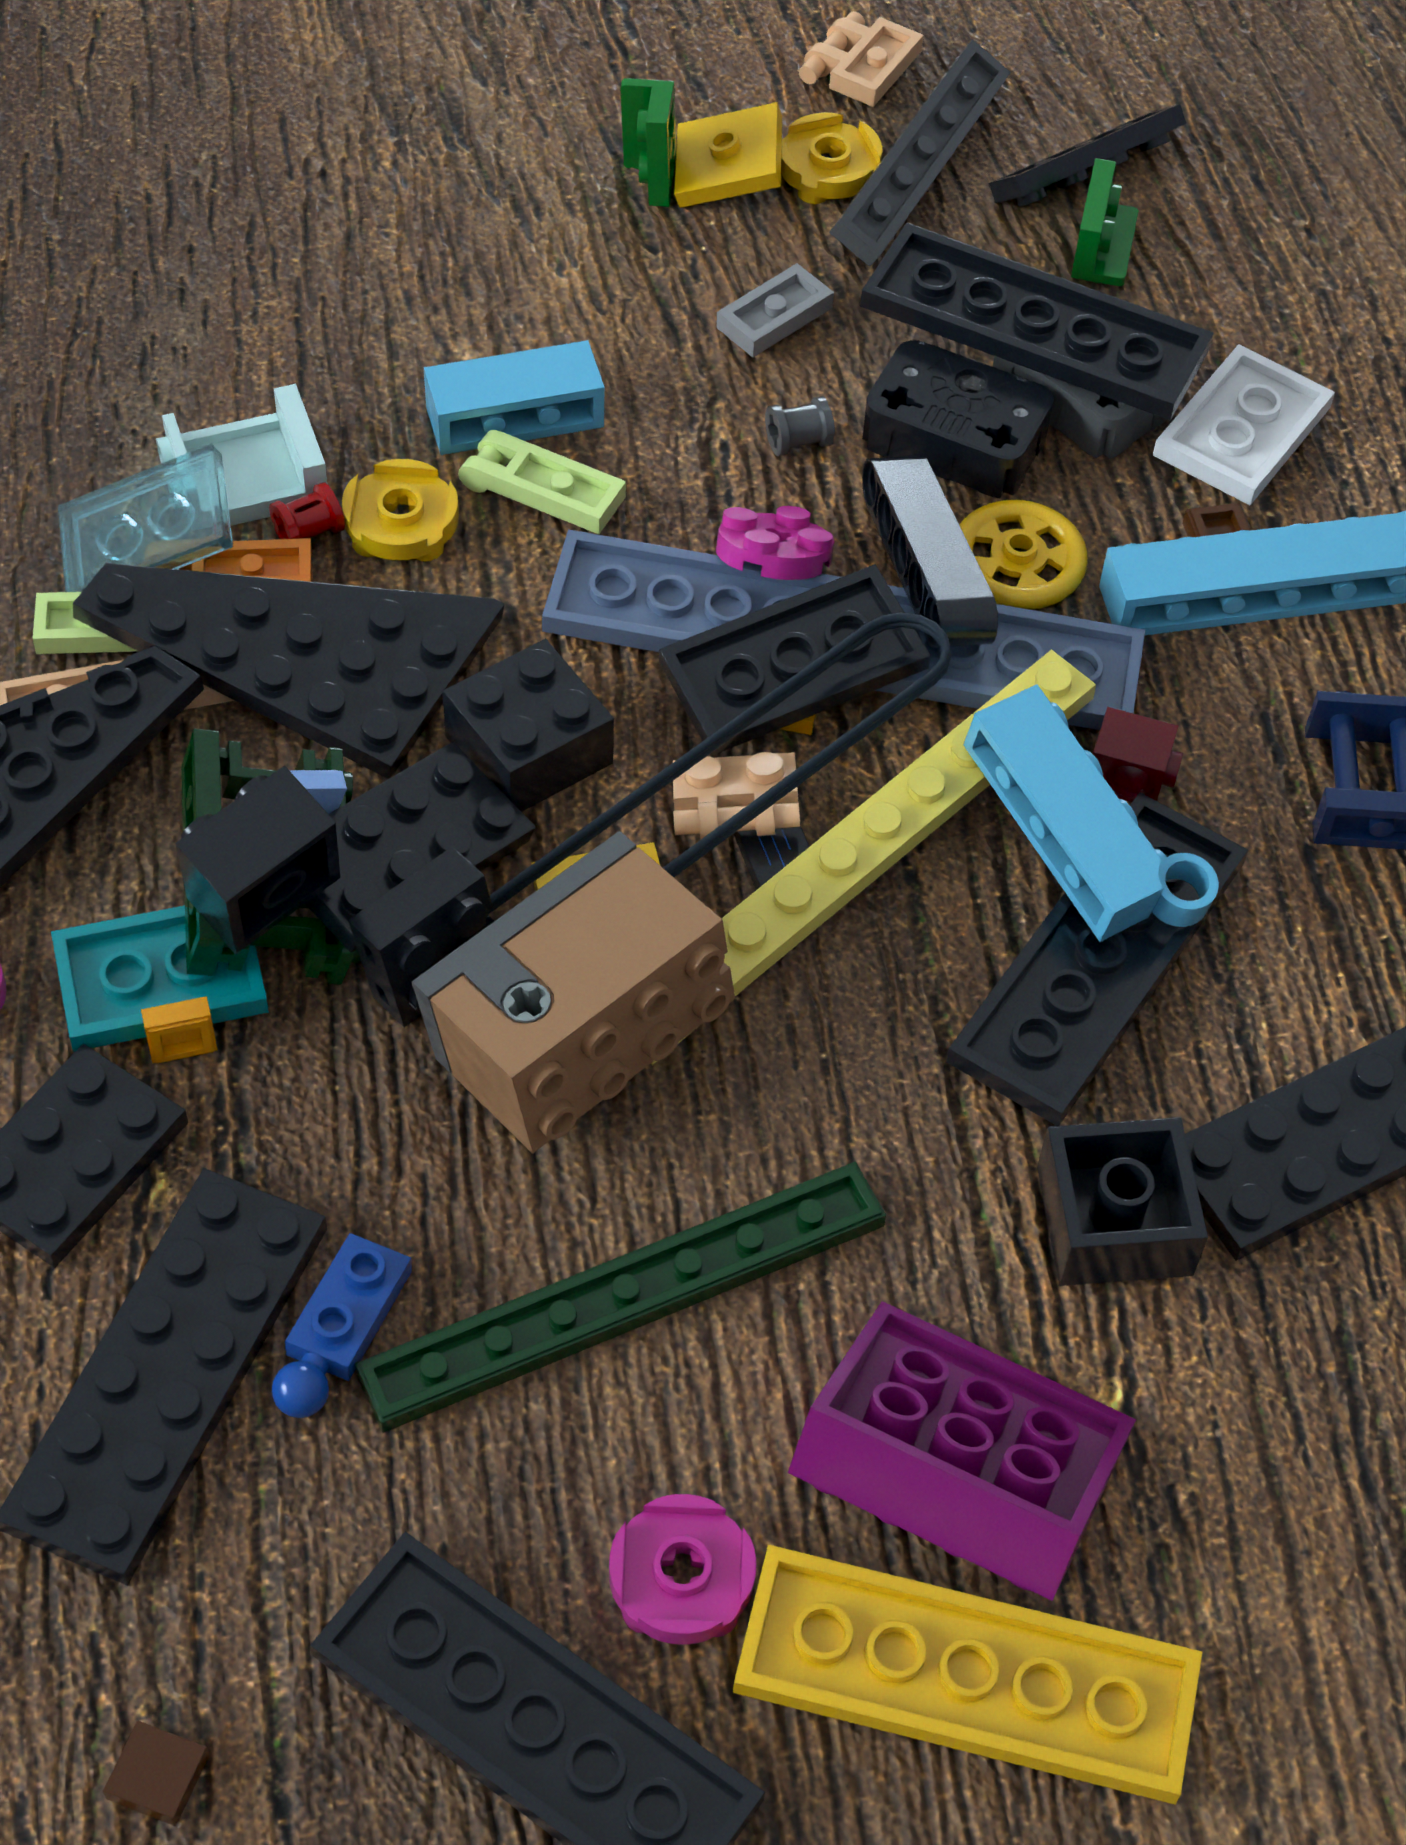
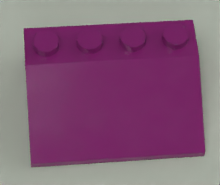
[787,1301,1136,1601]

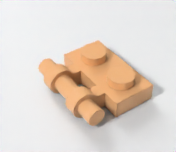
[799,11,924,107]
[673,752,800,840]

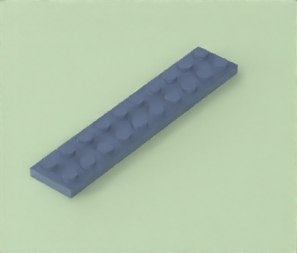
[542,529,1145,730]

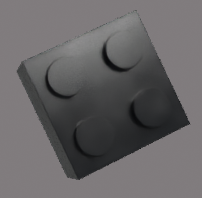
[443,639,614,812]
[175,765,341,955]
[1037,1117,1208,1286]

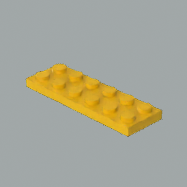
[733,1544,1203,1805]

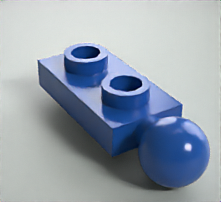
[272,1233,412,1418]

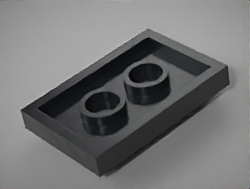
[0,1044,188,1268]

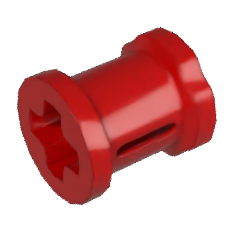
[269,482,345,539]

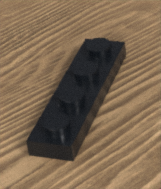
[989,104,1187,207]

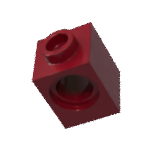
[1093,706,1184,802]

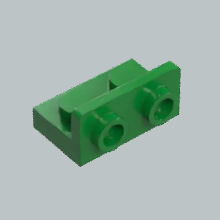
[620,78,676,207]
[1071,158,1139,286]

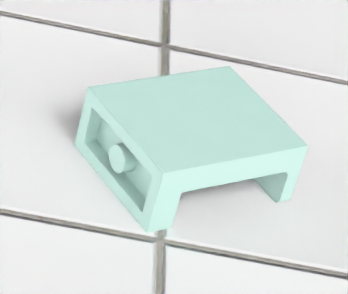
[156,384,327,534]

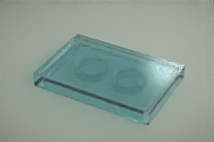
[58,443,233,592]

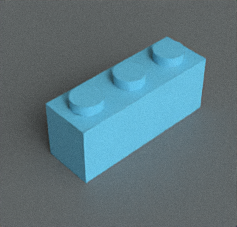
[424,340,605,455]

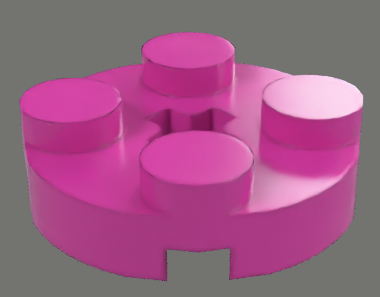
[716,506,834,580]
[609,1494,756,1644]

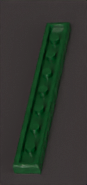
[355,1161,886,1433]

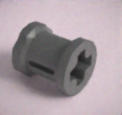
[765,396,835,456]

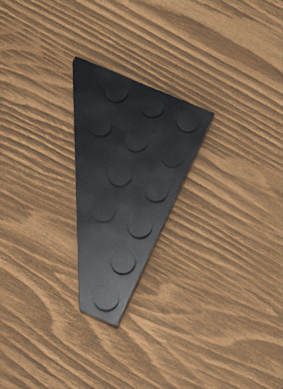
[73,563,505,779]
[0,646,204,887]

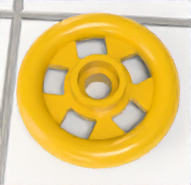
[959,500,1088,610]

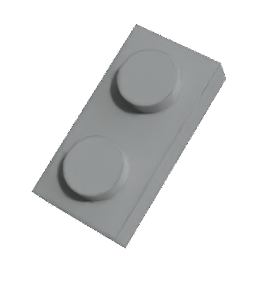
[716,263,834,357]

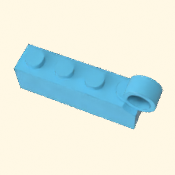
[963,684,1219,942]

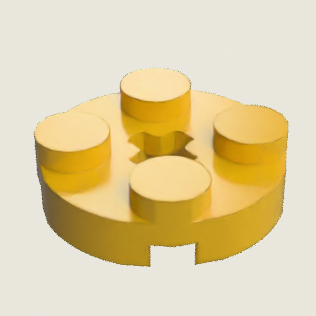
[781,112,883,204]
[342,459,459,561]

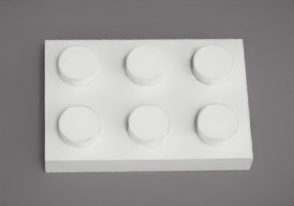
[1153,344,1335,505]

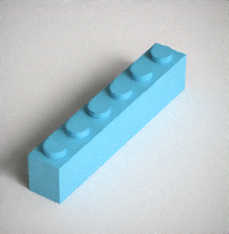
[1099,511,1406,635]

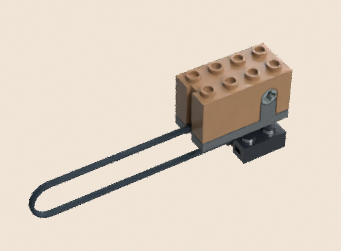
[348,612,951,1153]

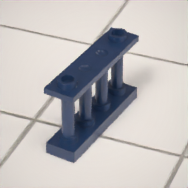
[1305,691,1406,850]

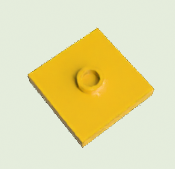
[674,102,782,208]

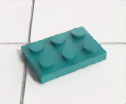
[51,905,269,1052]

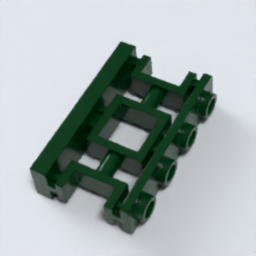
[181,728,360,985]

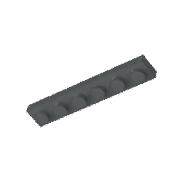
[829,39,1011,267]

